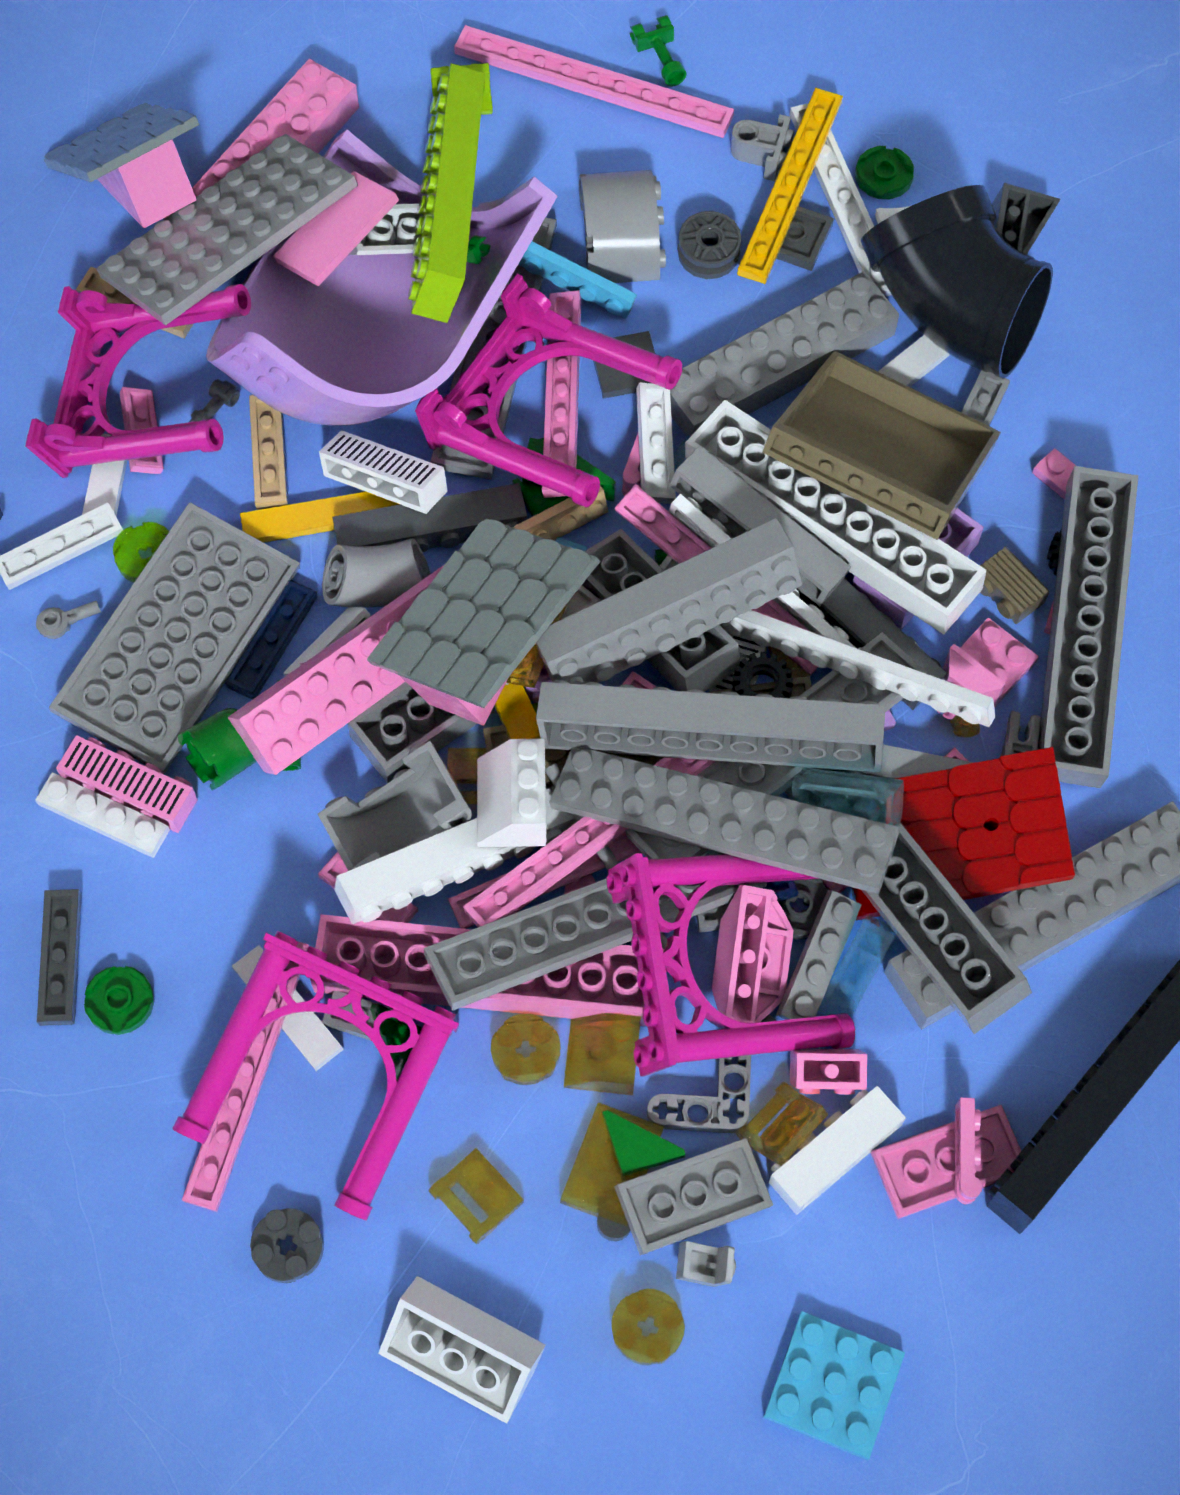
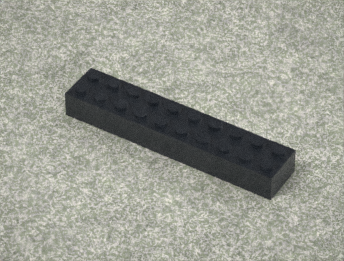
[987,960,1180,1234]

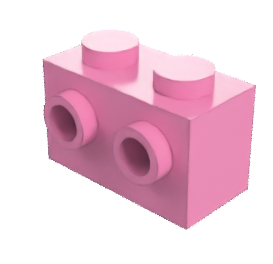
[789,1049,867,1095]

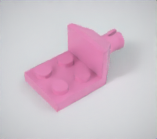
[937,618,1039,719]

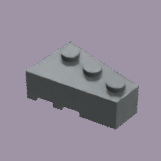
[992,183,1061,255]

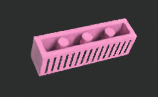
[56,735,198,833]

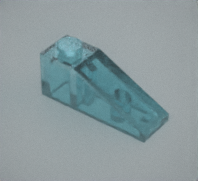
[819,915,897,1018]

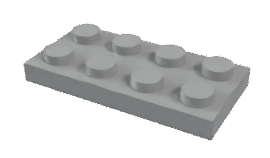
[614,1138,773,1256]

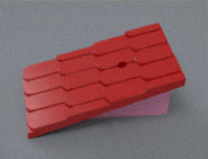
[851,747,1075,921]

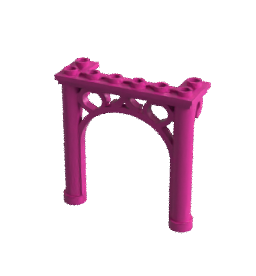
[415,274,682,507]
[25,284,251,478]
[607,853,855,1076]
[172,931,459,1221]

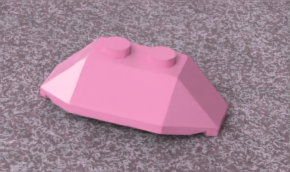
[712,885,794,1023]

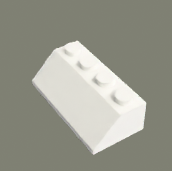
[378,1276,546,1424]

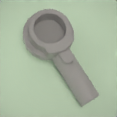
[36,601,101,639]

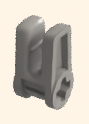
[1001,711,1041,756]

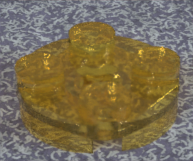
[491,1014,561,1085]
[611,1289,685,1365]

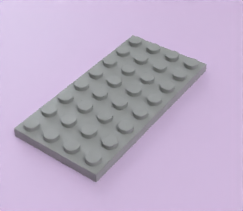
[96,134,358,326]
[49,502,300,774]

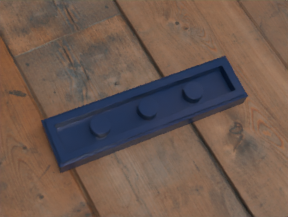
[225,580,318,699]

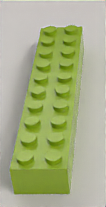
[408,63,485,323]

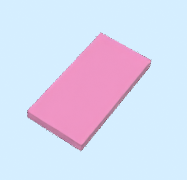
[273,171,399,287]
[871,1105,1021,1219]

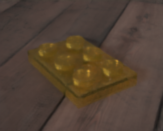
[560,1102,664,1227]

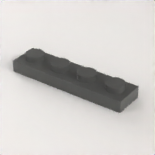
[37,889,81,1026]

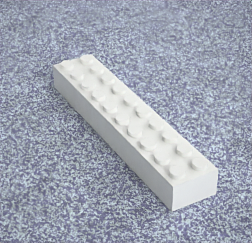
[685,400,987,635]

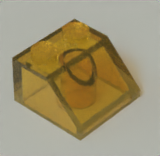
[564,1013,641,1095]

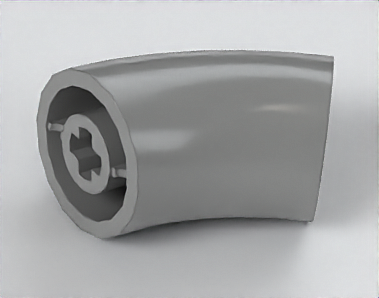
[322,538,431,608]

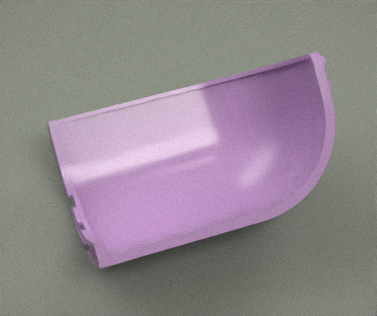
[206,129,558,425]

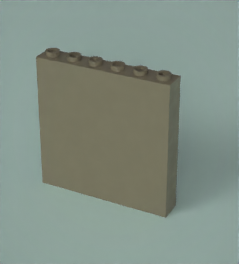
[762,350,1001,540]

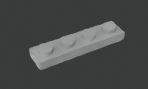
[776,890,861,1020]

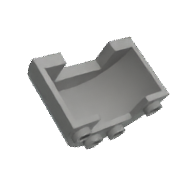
[579,170,666,283]
[318,741,472,871]

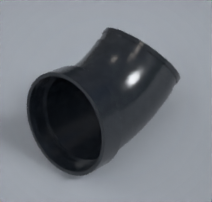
[861,185,1053,379]

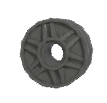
[678,211,741,279]

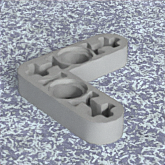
[647,1055,751,1133]

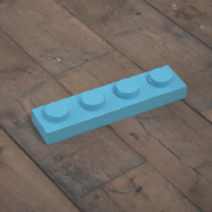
[519,241,637,319]

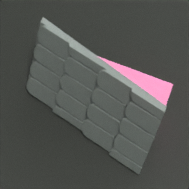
[44,103,199,228]
[367,518,600,726]

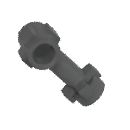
[189,379,240,422]

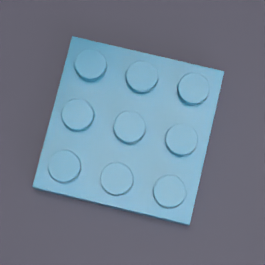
[763,1311,905,1461]

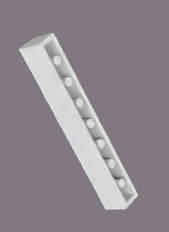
[334,786,577,925]

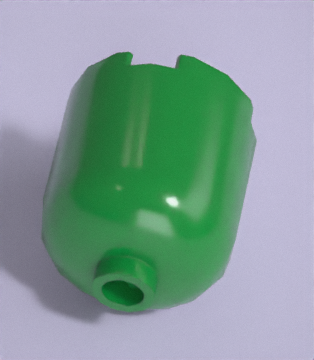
[178,708,256,790]

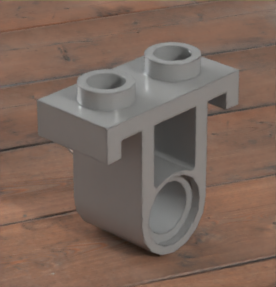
[731,114,794,181]

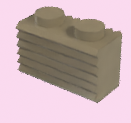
[980,547,1050,624]

